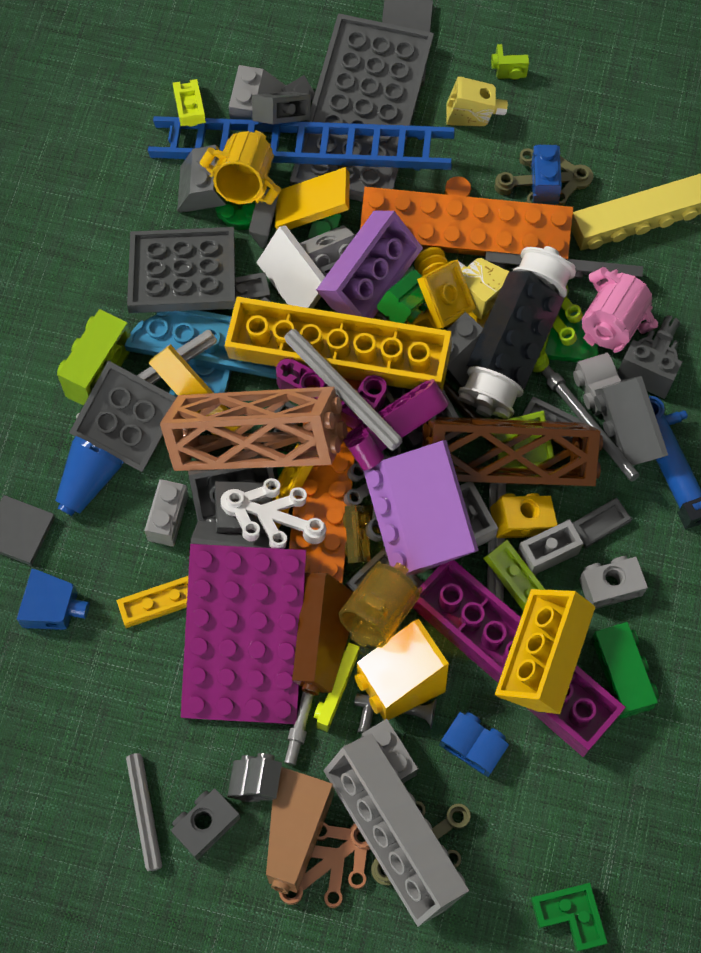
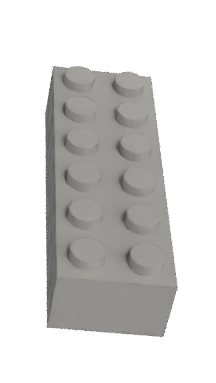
[323,733,469,927]

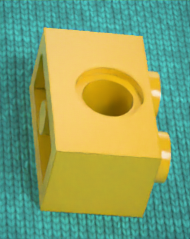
[490,493,557,538]

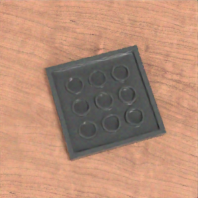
[127,227,235,313]

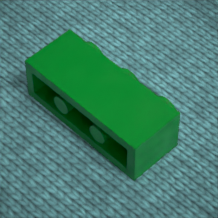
[591,622,659,719]

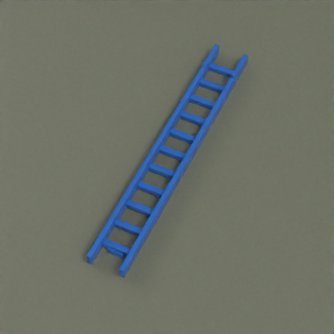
[148,116,455,171]

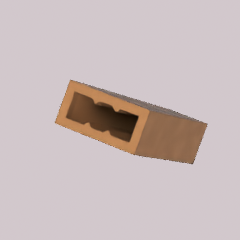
[266,767,335,894]

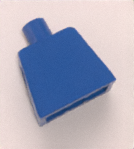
[17,569,90,630]

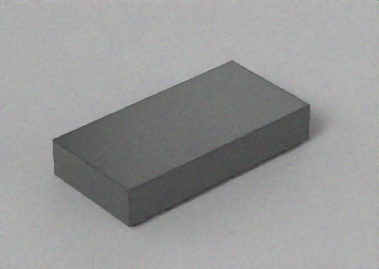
[572,498,632,549]

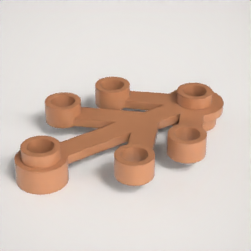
[279,822,370,908]

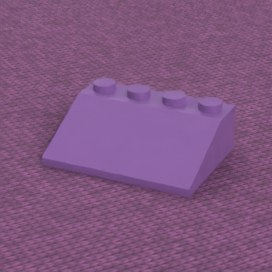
[363,440,479,578]

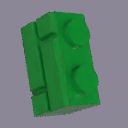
[377,270,428,324]

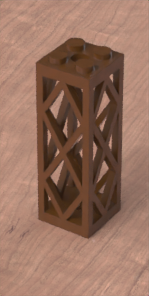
[421,417,603,486]

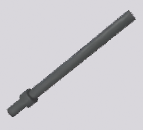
[541,365,639,481]

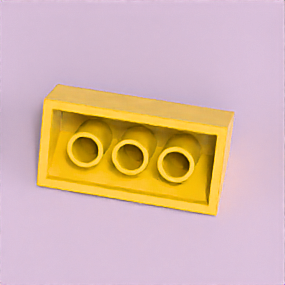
[495,589,595,714]

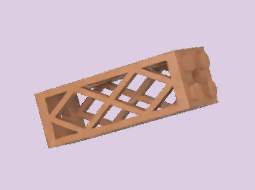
[160,387,347,471]

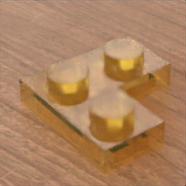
[343,505,380,563]

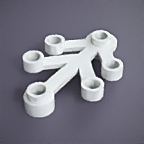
[221,478,326,549]

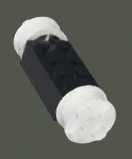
[458,246,576,419]

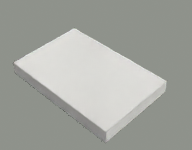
[256,226,325,309]

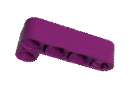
[276,359,387,429]
[343,379,449,471]

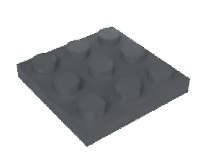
[69,361,177,472]

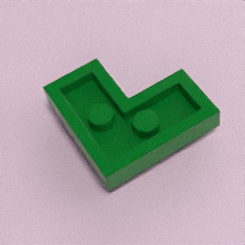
[531,883,608,952]

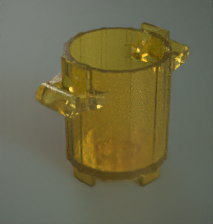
[339,561,422,648]

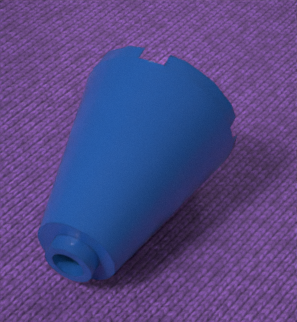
[55,436,123,516]

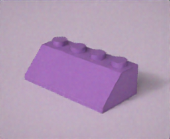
[316,211,423,318]

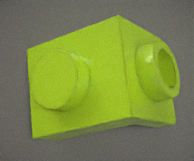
[491,44,529,79]

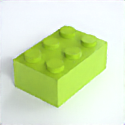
[57,309,131,406]

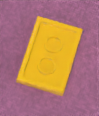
[275,167,350,230]

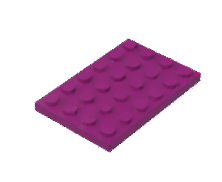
[181,544,306,724]

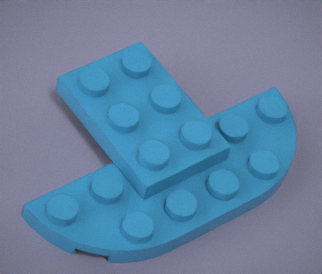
[125,310,277,397]

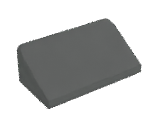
[249,189,279,248]

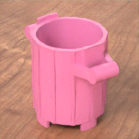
[582,267,658,353]

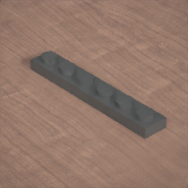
[484,251,643,281]

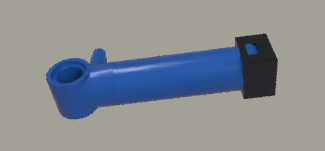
[649,396,701,530]

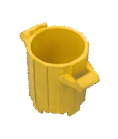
[200,130,281,205]

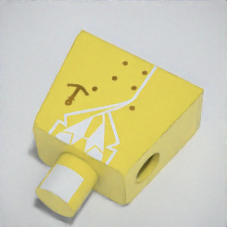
[446,77,508,126]
[458,258,509,320]

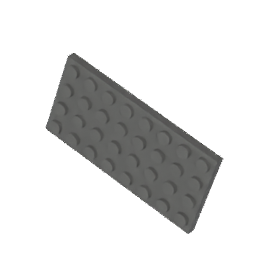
[290,13,434,202]

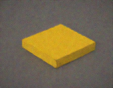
[417,259,476,329]

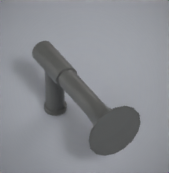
[355,693,437,733]

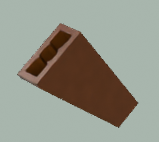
[292,573,360,696]

